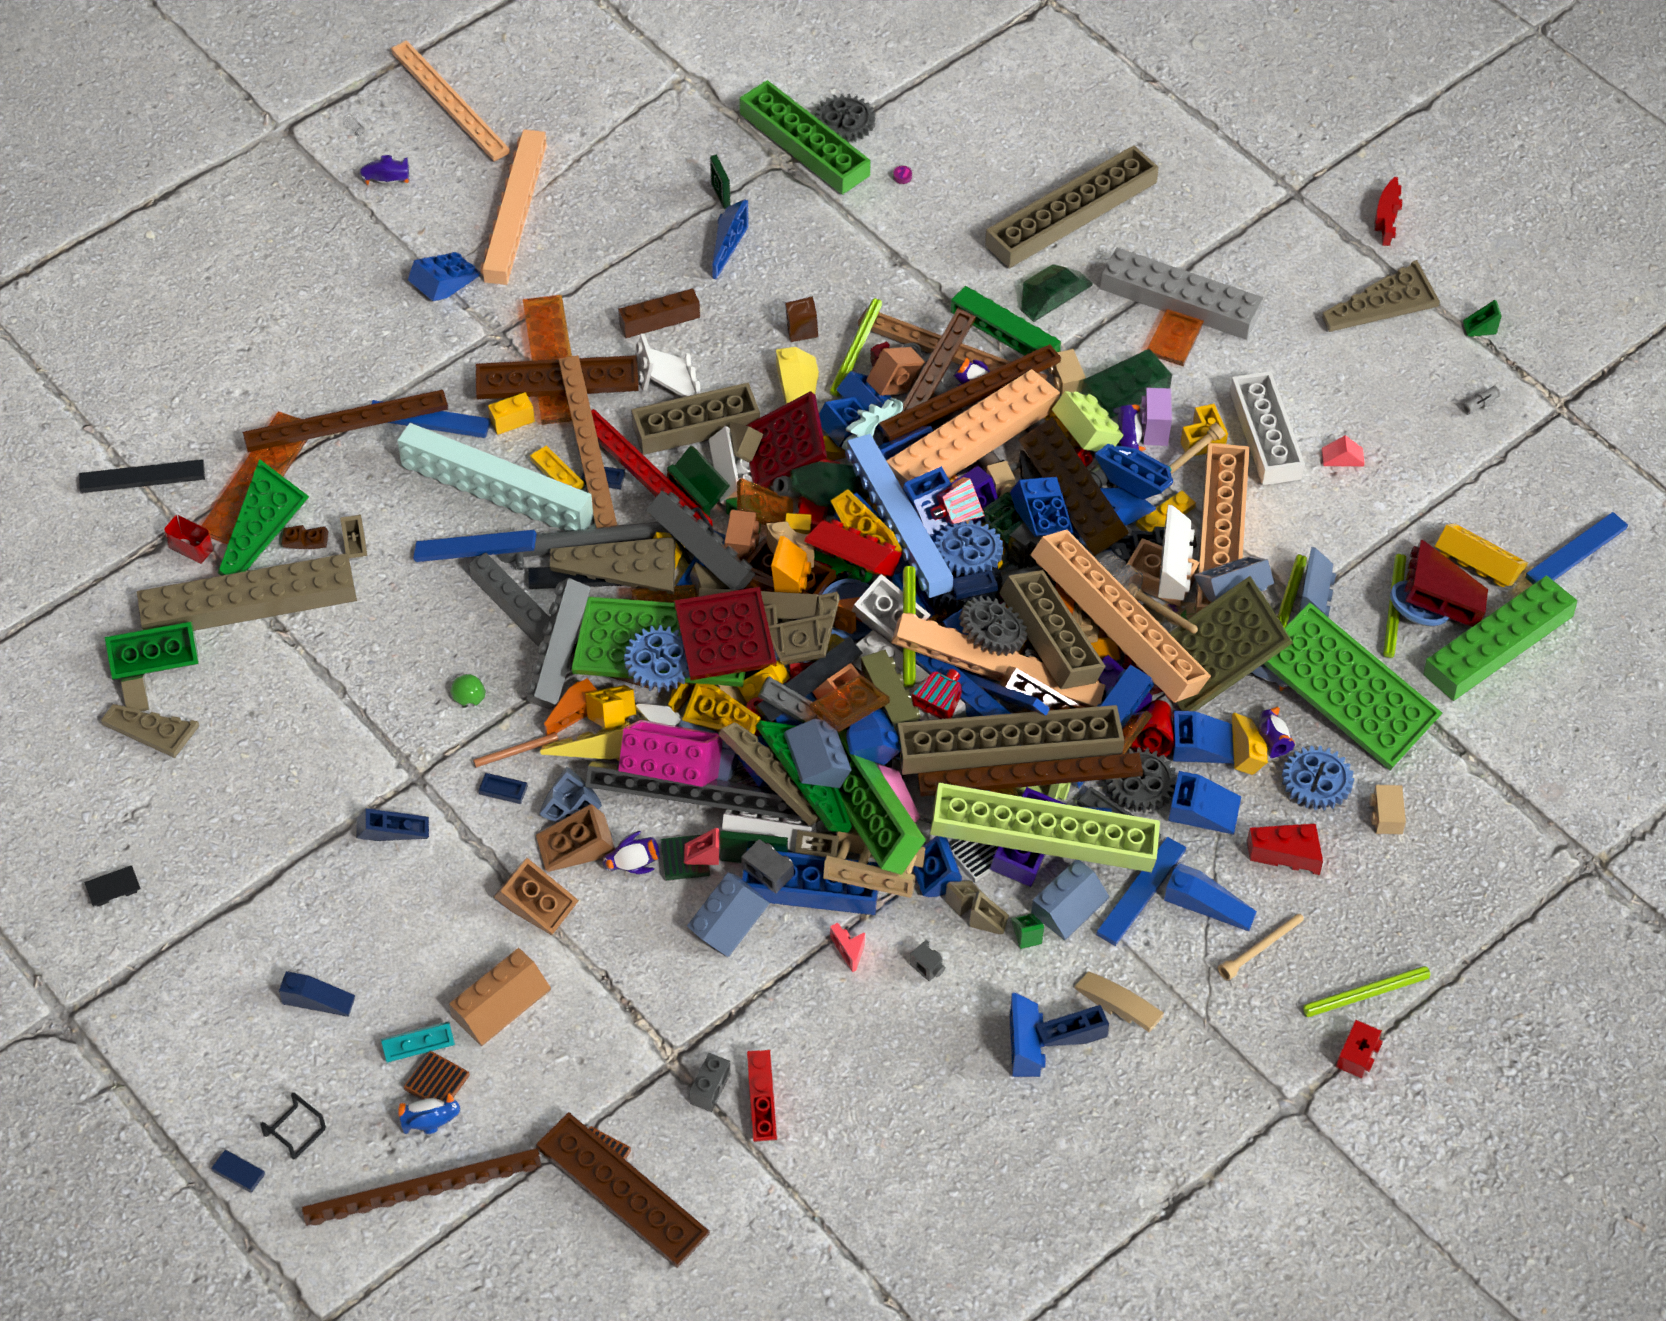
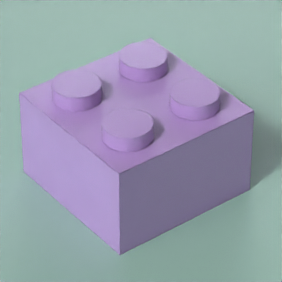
[1139,388,1172,446]

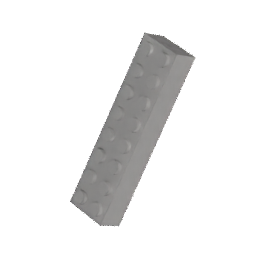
[1100,247,1263,340]

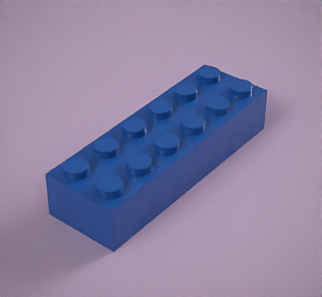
[742,848,880,915]

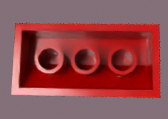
[804,519,902,576]

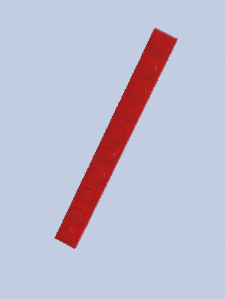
[591,409,713,526]

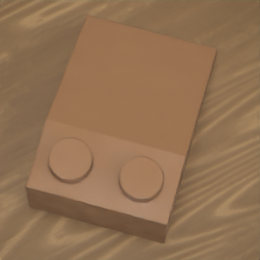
[536,804,615,872]
[494,858,579,935]

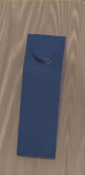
[356,808,429,841]
[279,971,355,1017]
[1036,1005,1109,1047]

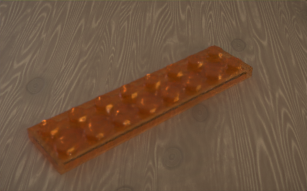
[523,295,572,425]
[201,411,307,544]

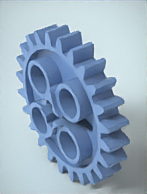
[934,520,1003,577]
[624,625,690,692]
[1282,745,1354,810]

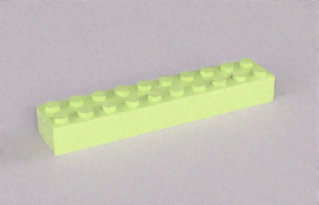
[930,783,1160,872]

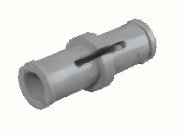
[1462,386,1501,415]

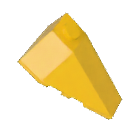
[682,683,760,734]

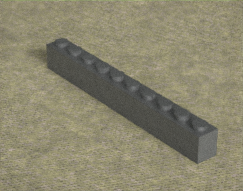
[585,761,803,821]

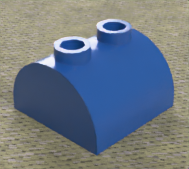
[913,836,962,897]

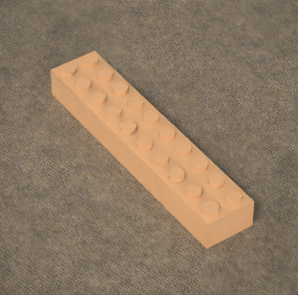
[887,369,1060,489]
[1195,443,1249,614]
[1031,530,1211,703]

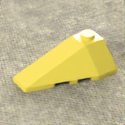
[776,347,819,404]
[540,720,630,761]

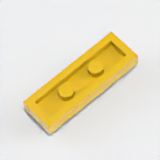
[530,445,584,489]
[1136,490,1196,532]

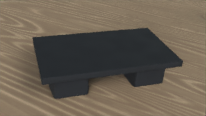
[84,865,141,907]

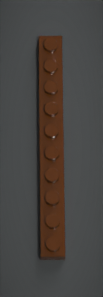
[879,344,1061,442]
[243,389,448,452]
[918,753,1143,797]
[302,1148,541,1226]

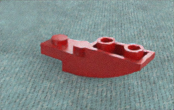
[1374,177,1402,246]
[747,1050,777,1142]

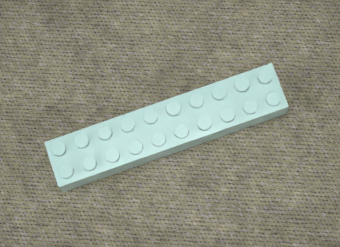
[398,423,594,532]

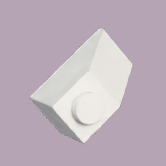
[635,703,682,726]

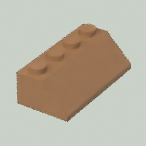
[449,948,551,1047]

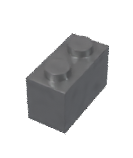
[741,839,794,893]

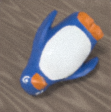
[398,1093,460,1134]

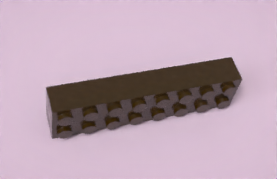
[1018,417,1129,556]

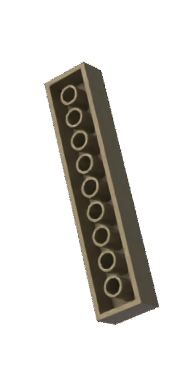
[985,145,1159,269]
[137,553,357,631]
[897,705,1124,775]

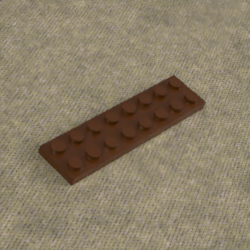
[476,355,639,400]
[536,1112,710,1268]

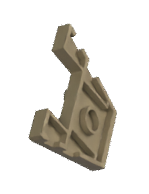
[764,592,840,665]

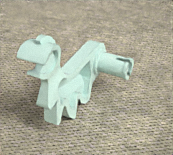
[842,397,903,471]

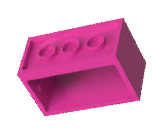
[618,720,723,787]

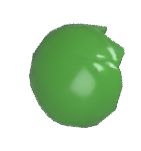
[450,674,486,706]

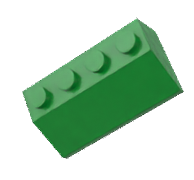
[105,622,199,680]

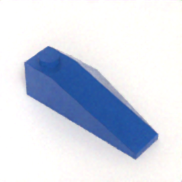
[712,199,749,279]
[846,687,901,765]
[1164,863,1257,931]

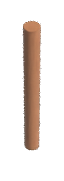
[473,732,559,768]

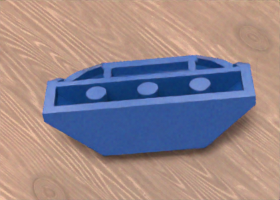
[1095,444,1173,500]

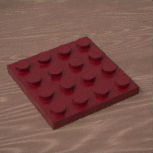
[746,391,827,493]
[674,587,777,681]

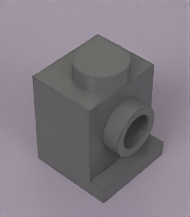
[910,940,946,982]

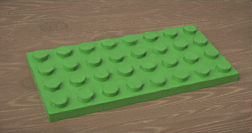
[572,597,746,687]
[1264,603,1442,771]

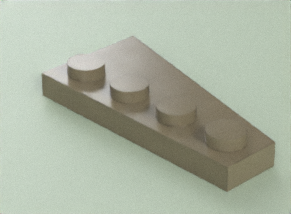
[101,704,199,758]

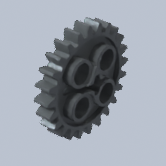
[815,93,875,143]
[959,596,1027,656]
[1106,747,1177,813]

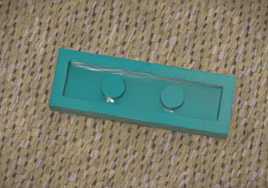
[381,1021,455,1063]

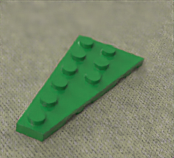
[218,459,309,576]
[756,721,852,833]

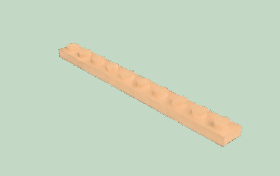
[391,40,510,161]

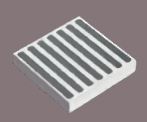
[950,840,999,882]

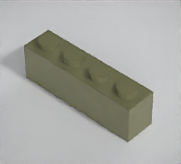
[861,649,921,732]

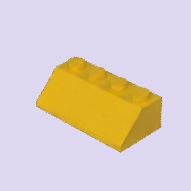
[1435,524,1529,587]

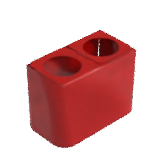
[164,514,214,564]

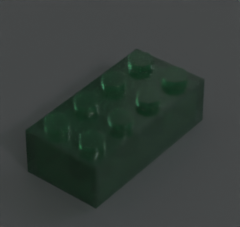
[1081,348,1172,419]

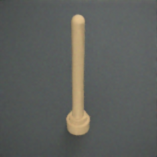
[1169,422,1226,474]
[1125,582,1198,634]
[1218,914,1304,981]

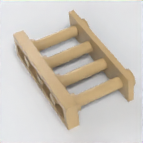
[823,831,925,898]

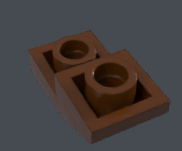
[281,525,329,549]

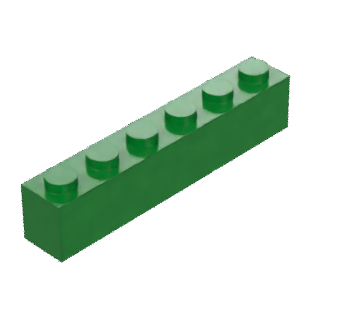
[950,286,1061,356]

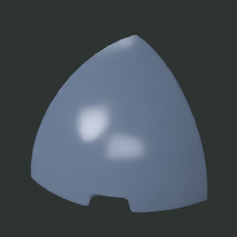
[539,766,602,822]

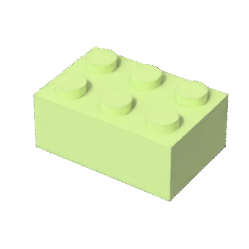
[1052,391,1123,452]

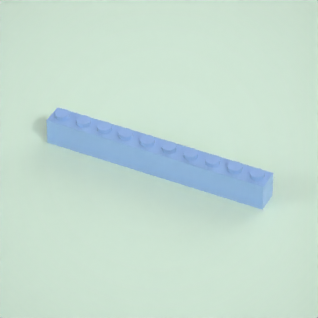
[845,434,953,598]

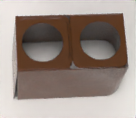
[785,296,819,342]

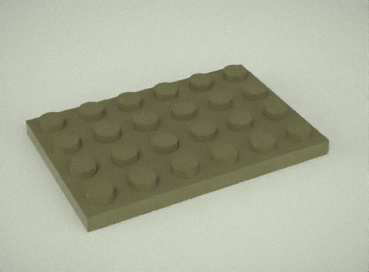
[1169,576,1293,711]

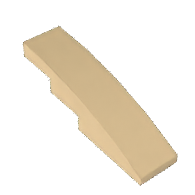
[1074,971,1164,1032]

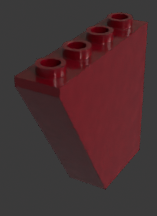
[1404,540,1488,627]

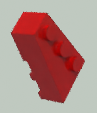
[1247,823,1323,875]

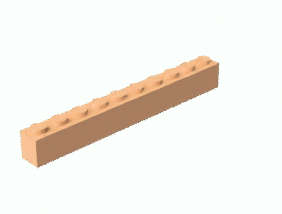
[480,129,547,285]
[891,613,1105,708]

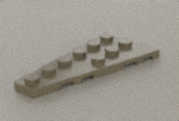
[1322,259,1440,332]
[550,537,676,595]
[718,723,821,826]

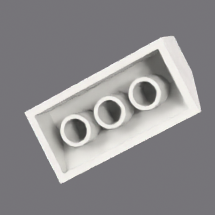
[709,426,767,507]
[1158,505,1194,600]
[722,809,816,854]

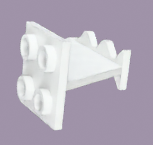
[635,334,700,397]

